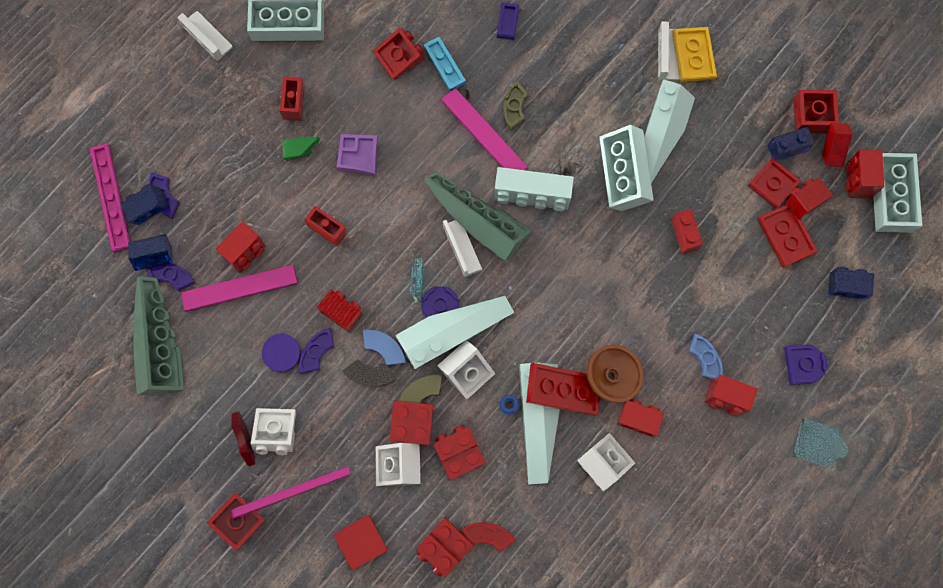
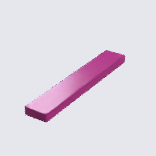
[441,88,528,171]
[90,143,132,253]
[181,265,298,312]
[231,467,350,520]

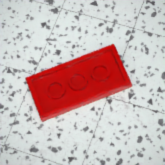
[526,363,600,416]

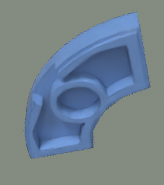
[363,330,406,366]
[688,334,723,380]

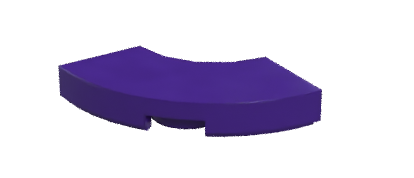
[148,172,180,219]
[144,262,196,292]
[299,328,335,374]

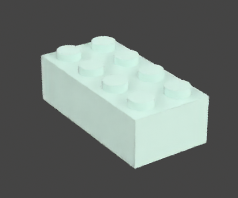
[247,0,324,41]
[600,125,654,211]
[873,153,922,233]
[494,167,574,211]

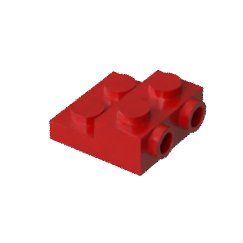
[373,28,425,80]
[433,425,486,481]
[416,517,475,577]

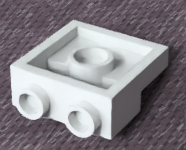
[251,408,296,455]

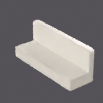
[177,11,233,61]
[658,21,680,81]
[443,220,482,278]

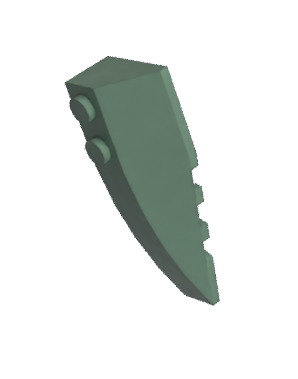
[424,172,532,261]
[133,276,184,396]

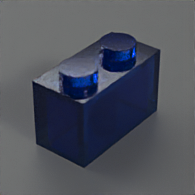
[767,127,815,161]
[120,185,169,225]
[128,234,173,271]
[828,267,874,300]

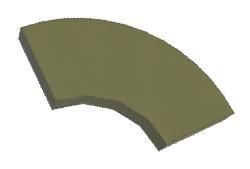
[503,81,529,131]
[399,375,443,402]

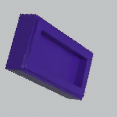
[496,2,519,40]

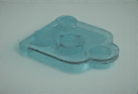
[410,258,424,302]
[793,418,848,466]

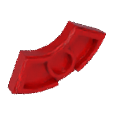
[461,522,516,552]

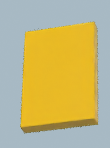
[672,27,717,82]

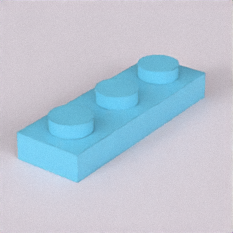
[423,37,466,92]

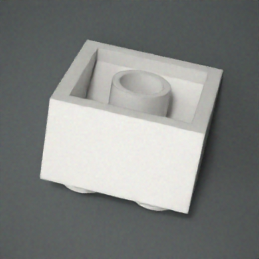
[437,340,495,400]
[577,433,635,491]
[376,443,420,486]

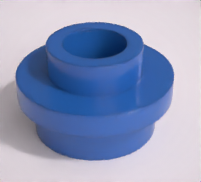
[500,395,519,415]

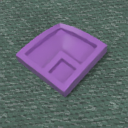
[336,134,378,176]

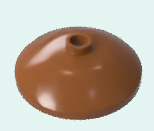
[587,345,644,403]

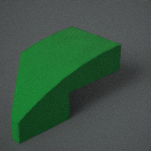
[282,137,320,160]

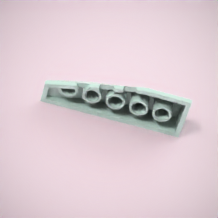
[644,79,695,183]
[395,296,514,369]
[519,363,560,485]

